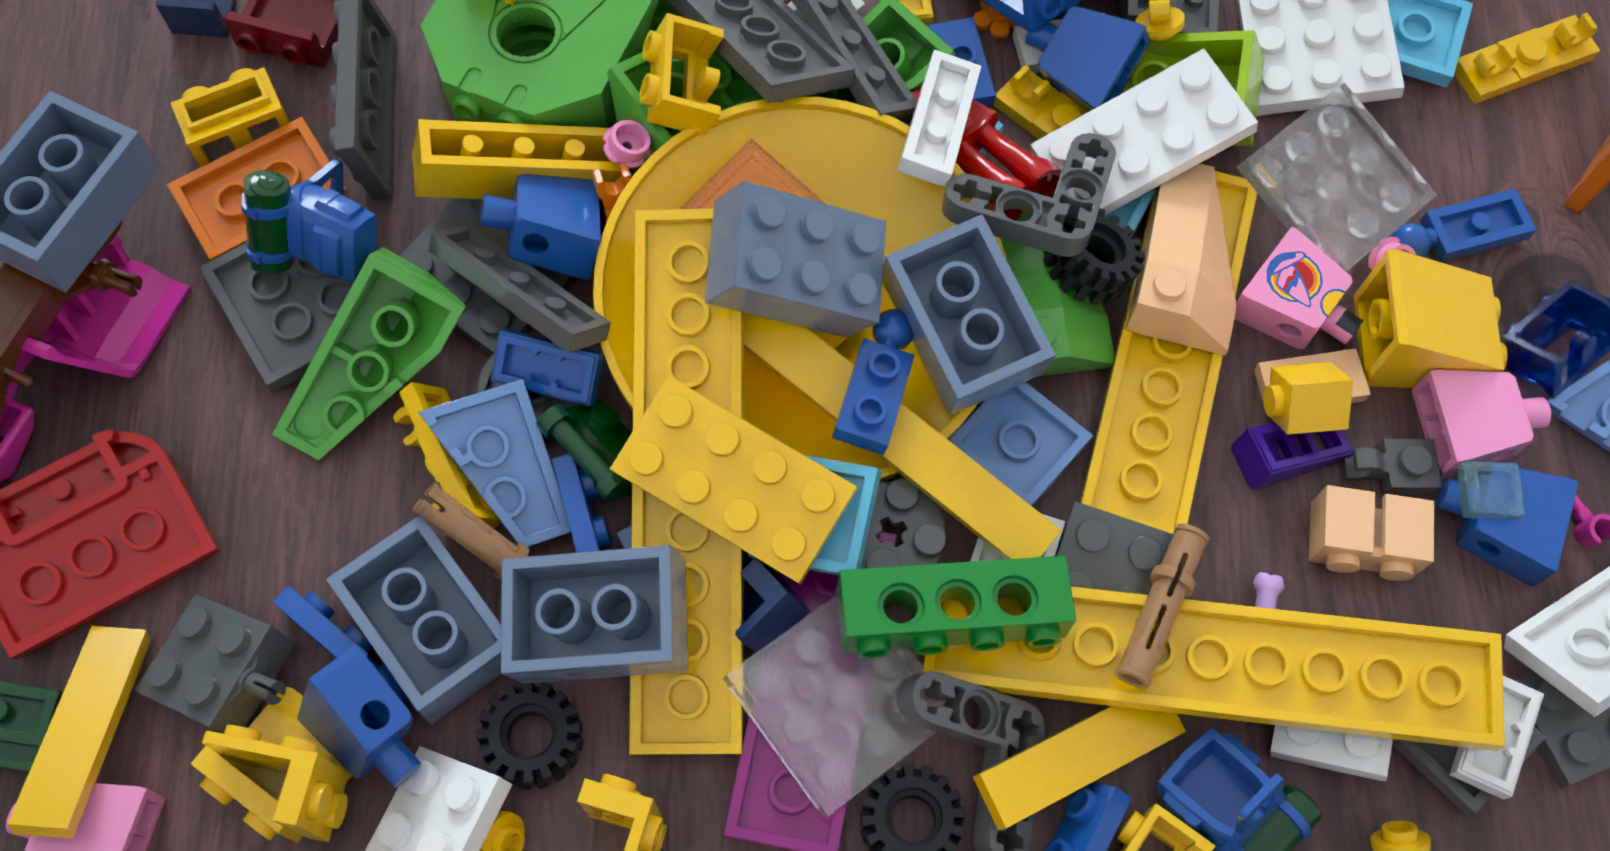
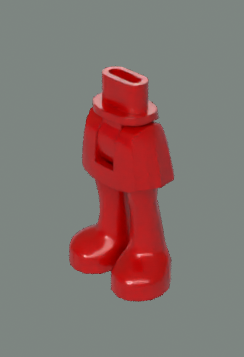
[911,86,1062,221]

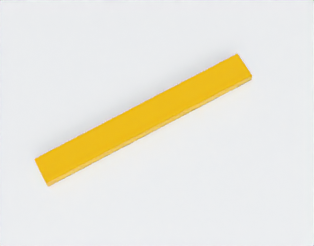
[744,313,1062,559]

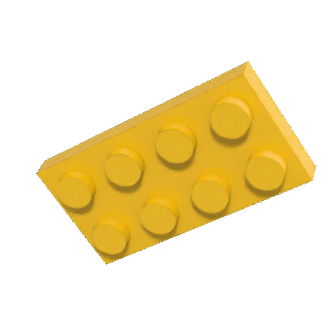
[610,375,858,585]

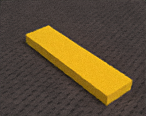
[7,626,151,839]
[973,706,1186,830]

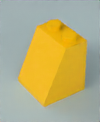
[1353,249,1507,388]

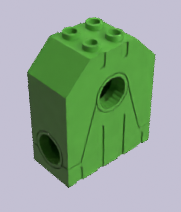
[420,0,681,128]

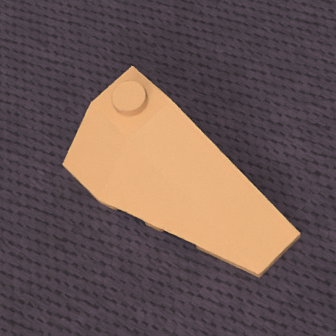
[1125,163,1237,356]

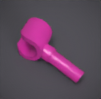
[1572,495,1610,547]

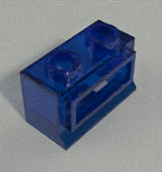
[1500,279,1610,399]

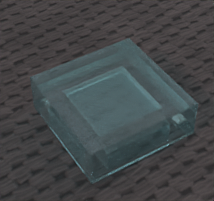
[1457,461,1525,520]

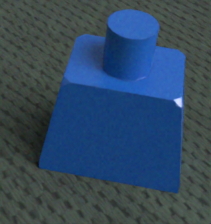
[1025,6,1151,112]
[479,174,601,280]
[1435,464,1579,587]
[297,645,422,788]

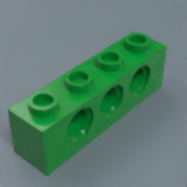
[836,556,1076,659]

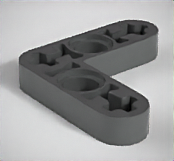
[941,133,1116,257]
[897,671,1045,851]

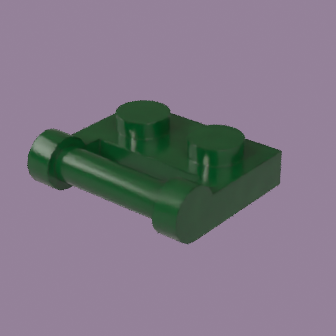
[536,399,632,503]

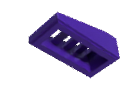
[1231,422,1353,490]

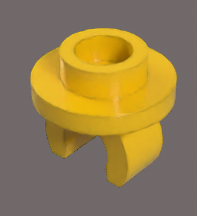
[1136,0,1185,41]
[480,811,525,851]
[1370,820,1431,851]

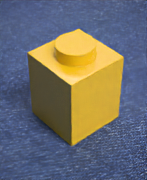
[1263,362,1353,435]

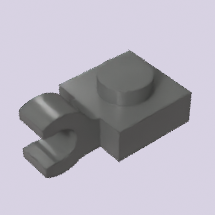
[1342,438,1442,495]

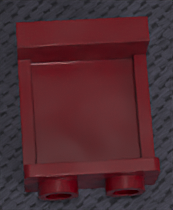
[223,0,338,68]

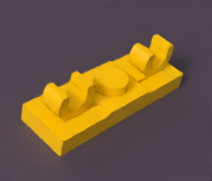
[1454,13,1600,104]
[993,65,1088,139]
[393,382,501,535]

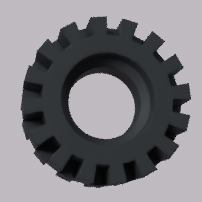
[1043,208,1145,305]
[477,682,584,790]
[860,764,966,851]

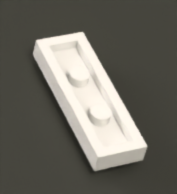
[897,49,981,187]

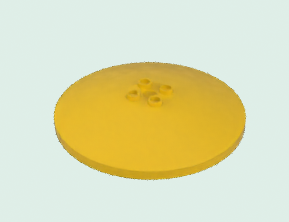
[593,96,1007,482]

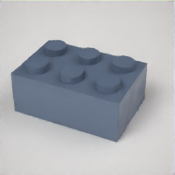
[0,91,162,293]
[705,181,886,337]
[882,214,1056,416]
[326,515,502,725]
[501,545,688,684]

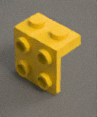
[191,687,352,843]
[202,725,349,842]
[577,774,667,851]

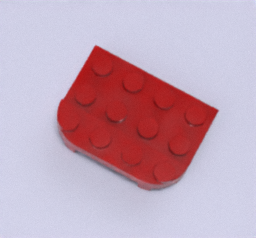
[0,429,221,660]

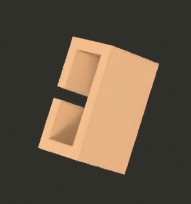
[1308,485,1434,581]

